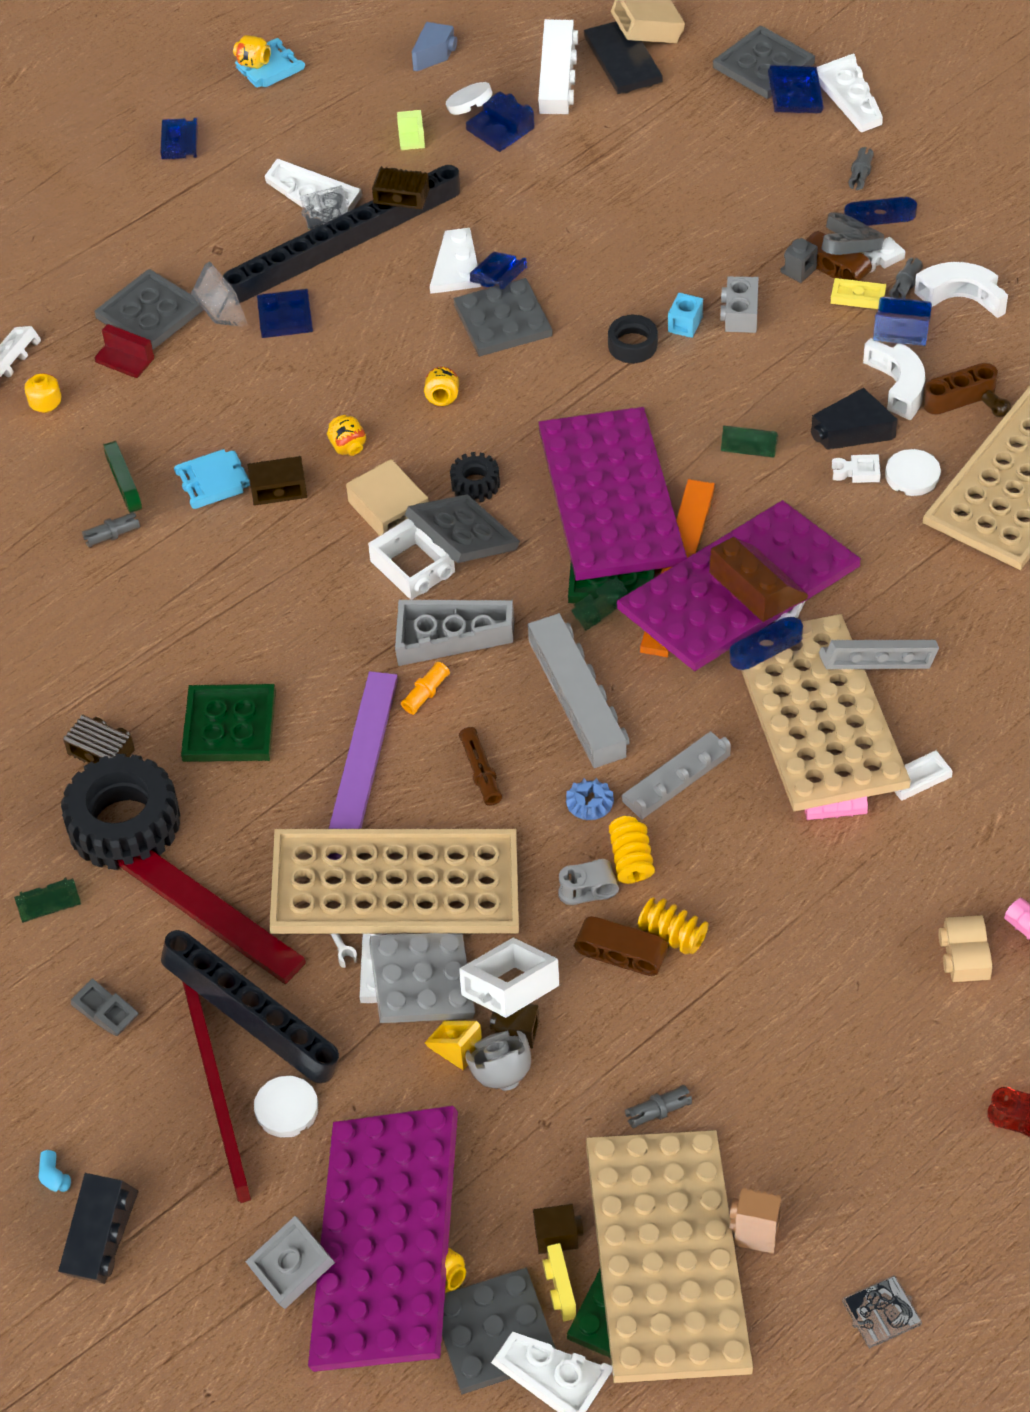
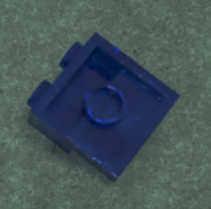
[466,91,535,152]

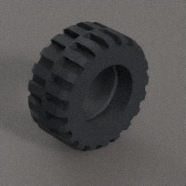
[61,754,180,870]

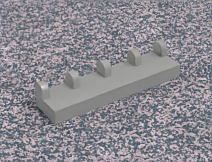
[819,640,939,669]
[622,731,731,820]

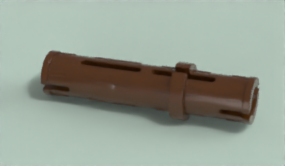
[459,727,502,806]

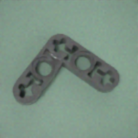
[821,212,885,255]

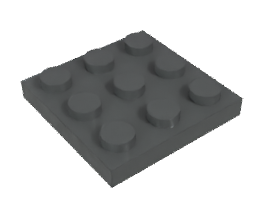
[713,25,815,99]
[94,269,204,350]
[453,278,552,357]
[405,494,520,563]
[442,1267,556,1395]

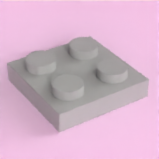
[245,1216,335,1309]

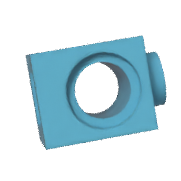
[668,293,703,338]

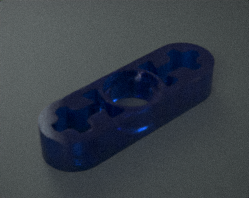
[844,197,917,226]
[730,617,803,670]

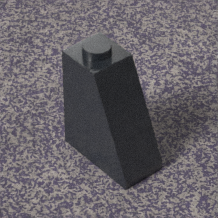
[811,387,898,450]

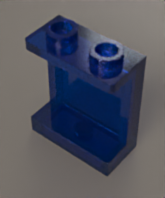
[873,297,932,346]

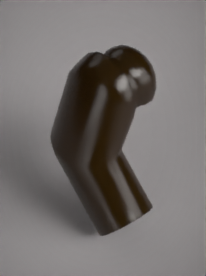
[981,390,1011,417]

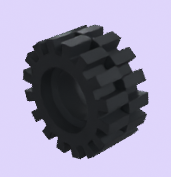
[450,452,500,502]

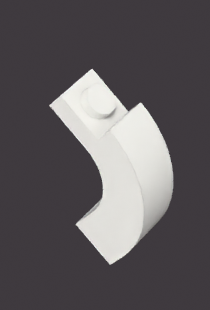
[914,262,1008,318]
[863,338,925,420]

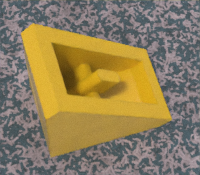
[425,1021,482,1070]

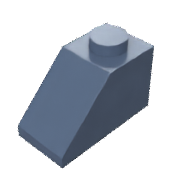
[412,22,457,71]

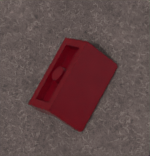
[94,324,154,378]

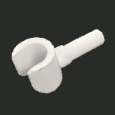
[331,934,357,968]

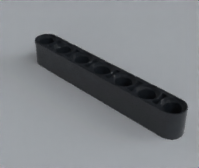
[161,930,339,1083]

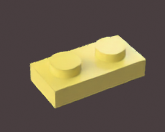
[831,278,886,310]
[542,1243,576,1322]

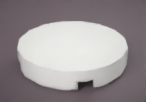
[446,82,493,115]
[885,449,941,496]
[254,1076,318,1138]

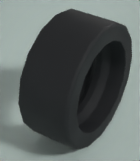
[608,314,658,364]

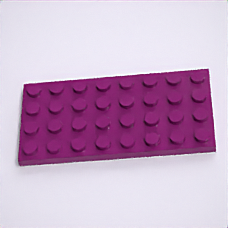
[538,407,687,581]
[617,500,861,672]
[308,1106,458,1372]

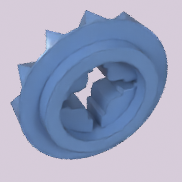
[566,778,614,820]

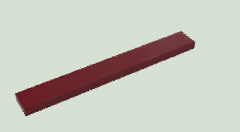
[117,850,306,985]
[182,981,251,1203]

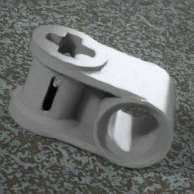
[558,859,619,905]

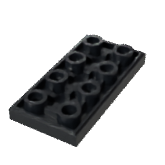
[584,21,663,94]

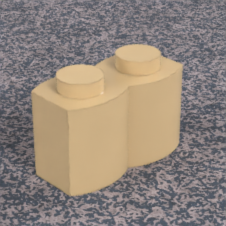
[939,915,992,982]

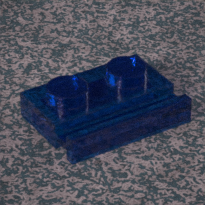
[160,118,198,160]
[470,252,527,289]

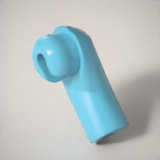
[39,1150,71,1192]

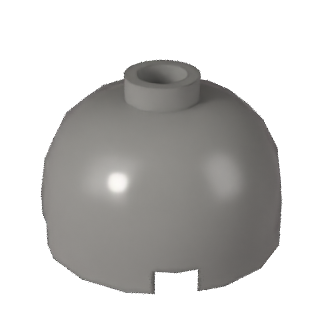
[466,1031,531,1091]

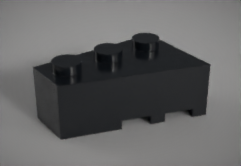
[58,1173,139,1284]

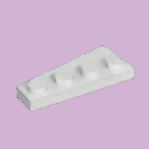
[812,54,883,132]
[265,159,362,221]

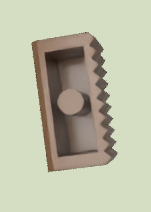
[729,1188,781,1253]

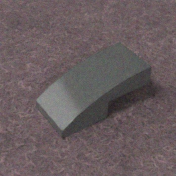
[71,978,139,1036]

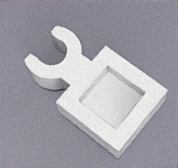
[862,237,905,273]
[832,454,881,483]

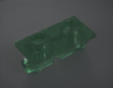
[721,425,778,458]
[571,577,629,631]
[14,877,81,923]

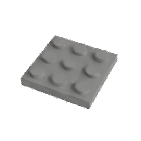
[369,933,475,1023]

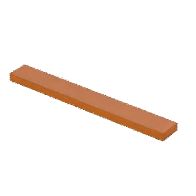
[640,479,715,657]

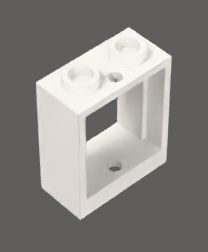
[368,519,455,600]
[459,938,559,1018]

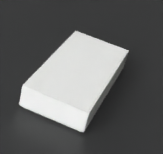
[894,750,953,801]

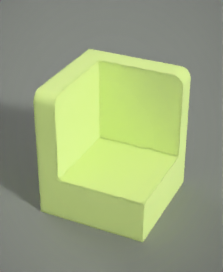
[397,110,425,150]

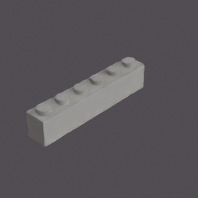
[528,613,630,768]

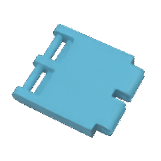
[235,38,305,88]
[174,449,250,509]

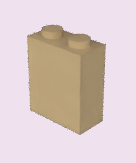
[611,0,685,43]
[346,459,429,536]

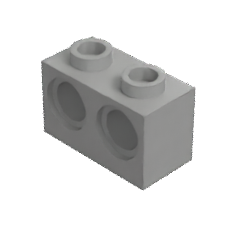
[720,276,759,333]

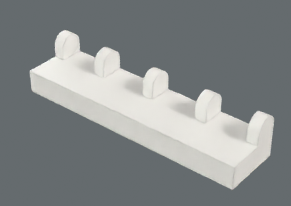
[0,326,41,377]

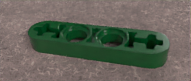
[103,441,142,513]

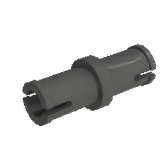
[848,147,874,190]
[889,257,923,302]
[82,512,140,547]
[625,1085,692,1129]

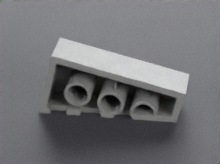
[395,600,515,666]

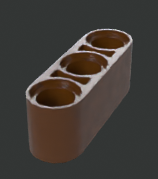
[806,231,872,281]
[923,363,998,415]
[573,916,669,976]

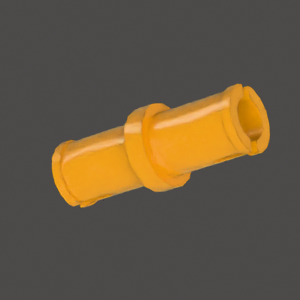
[400,661,450,715]

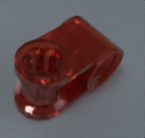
[987,1087,1030,1137]

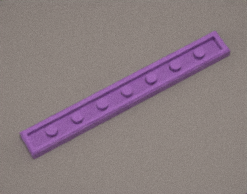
[327,671,398,860]

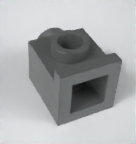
[780,238,818,283]

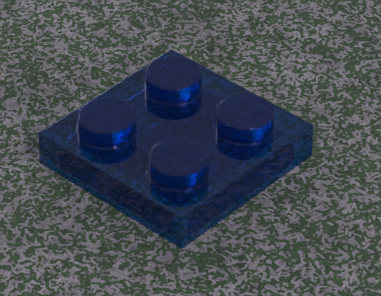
[768,65,824,113]
[257,289,313,338]

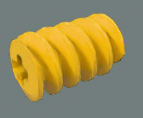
[609,816,655,884]
[638,897,709,955]

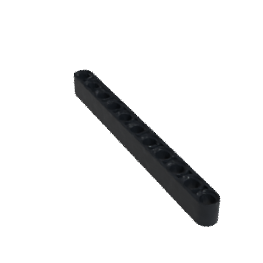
[223,165,460,303]

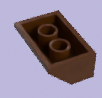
[709,537,808,622]

